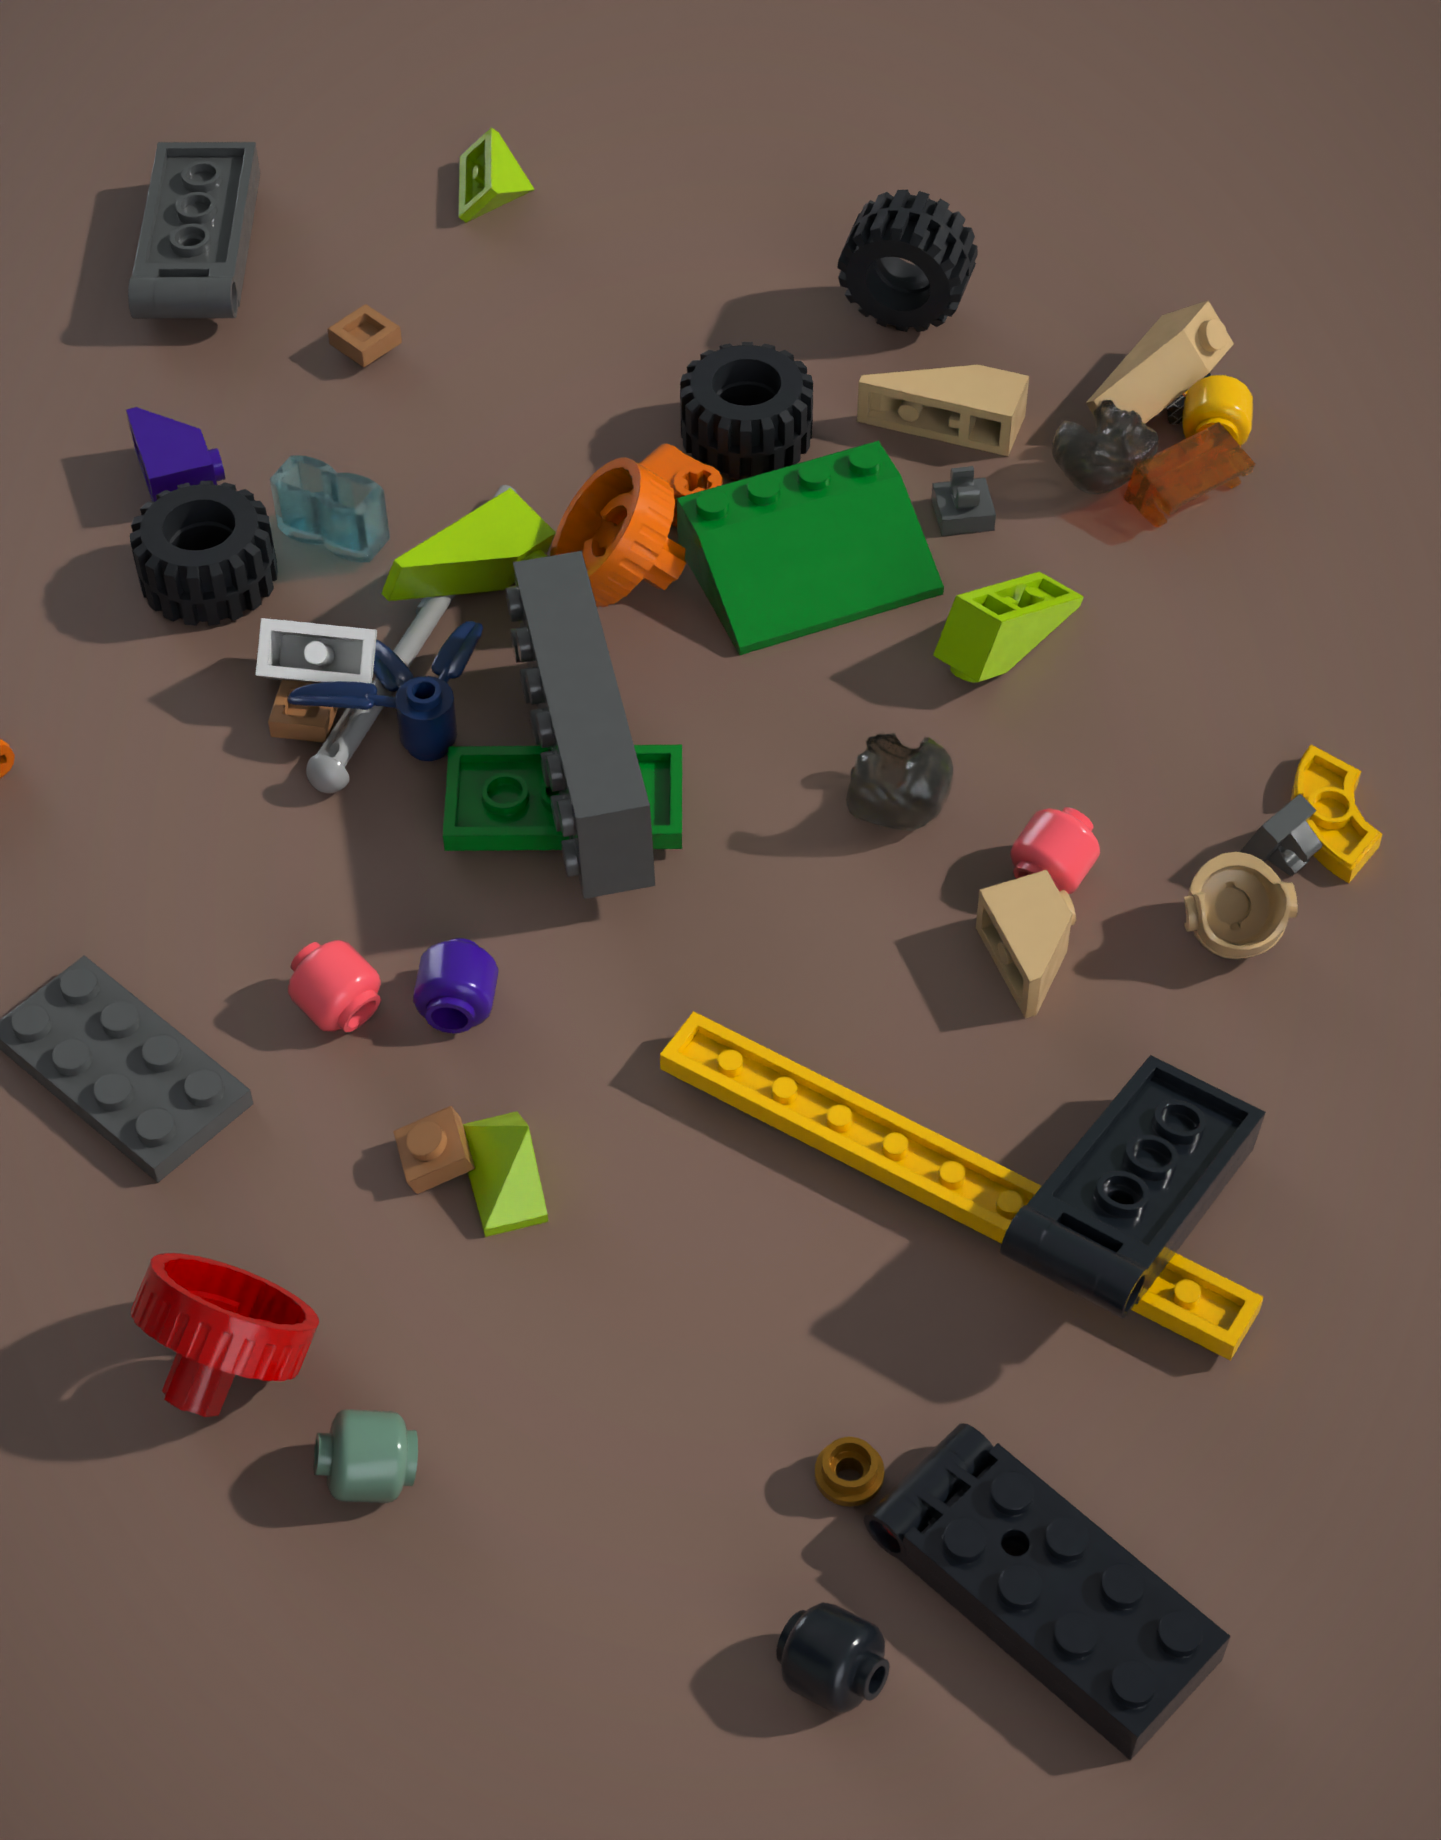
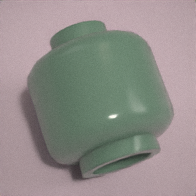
[313,1409,418,1503]

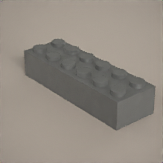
[505,551,656,899]

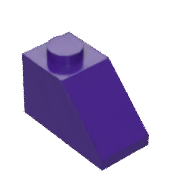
[126,407,225,502]

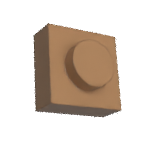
[327,304,402,367]
[268,679,338,742]
[393,1106,475,1194]

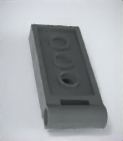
[128,142,260,319]

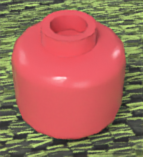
[1010,807,1100,894]
[288,940,381,1032]

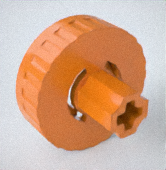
[550,457,686,607]

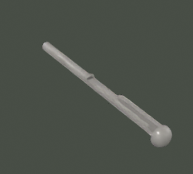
[306,485,517,793]

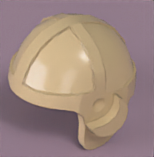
[1184,851,1298,959]

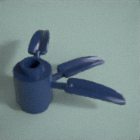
[287,621,483,761]

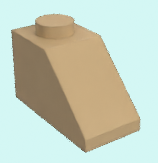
[976,870,1076,1019]

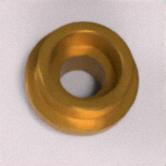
[814,1437,884,1507]

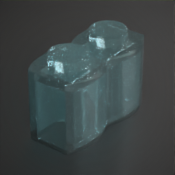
[270,455,390,563]

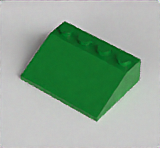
[677,440,944,655]

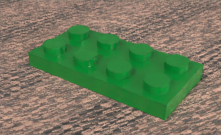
[443,744,683,851]

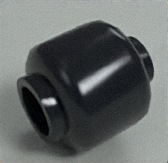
[776,1602,890,1713]

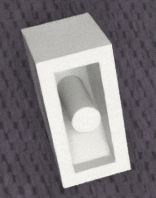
[255,618,377,684]

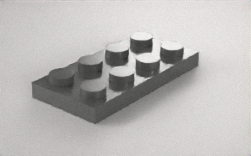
[0,955,253,1183]

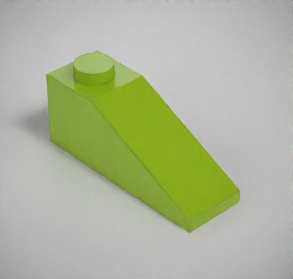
[381,488,556,601]
[933,571,1084,683]

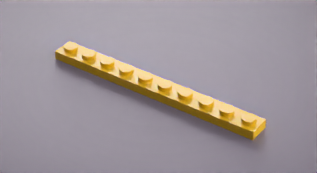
[660,1011,1264,1361]

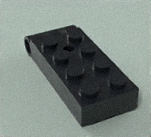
[1000,1055,1266,1319]
[864,1423,1231,1760]

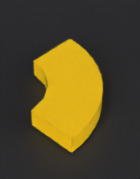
[1291,744,1383,883]

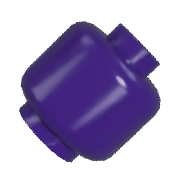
[413,938,499,1033]

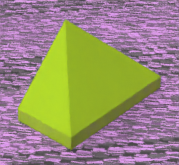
[459,127,535,223]
[463,1111,548,1237]

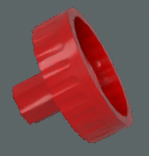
[130,1253,319,1417]

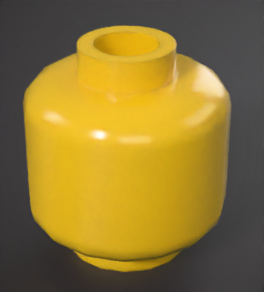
[1182,375,1253,454]

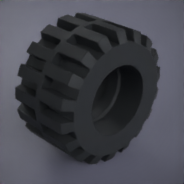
[837,190,978,332]
[680,342,813,480]
[130,481,278,626]

